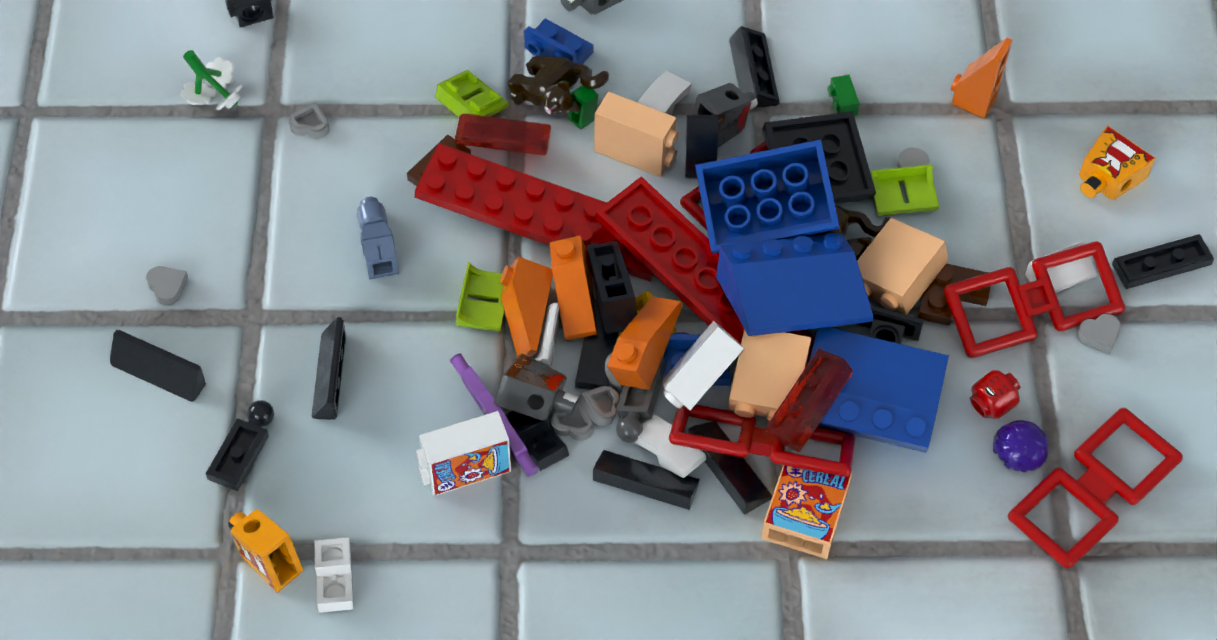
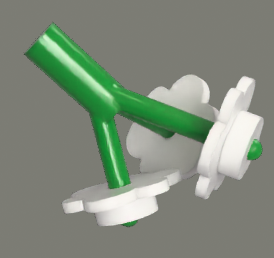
[180,50,243,110]

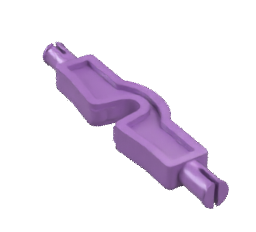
[450,353,539,477]

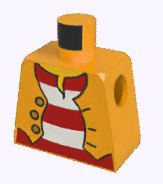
[1079,126,1156,200]
[228,510,304,593]

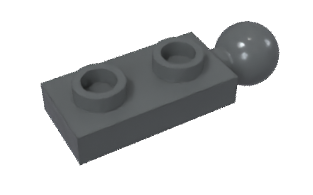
[616,357,667,443]

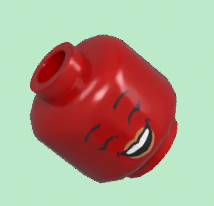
[969,370,1021,419]

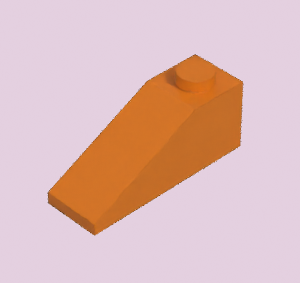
[951,38,1013,119]
[550,235,598,341]
[500,256,553,358]
[607,296,683,390]

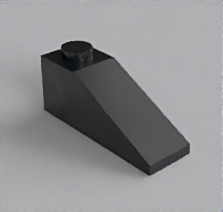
[586,240,637,334]

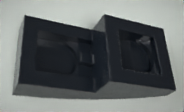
[685,115,718,178]
[505,410,569,471]

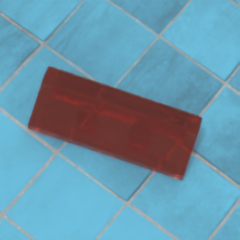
[454,113,551,156]
[764,349,853,452]

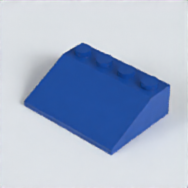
[695,140,840,254]
[716,233,874,336]
[795,327,949,453]

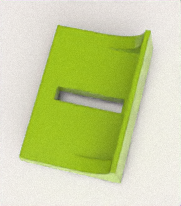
[435,70,509,131]
[871,165,940,216]
[456,262,505,332]

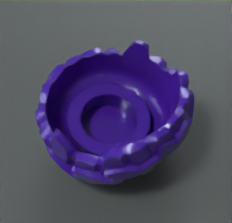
[993,420,1049,472]

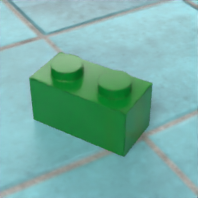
[828,75,860,116]
[568,85,599,129]

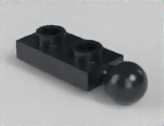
[205,400,274,491]

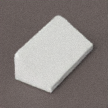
[1025,241,1097,293]
[532,303,559,368]

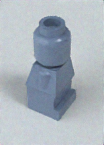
[357,197,399,280]

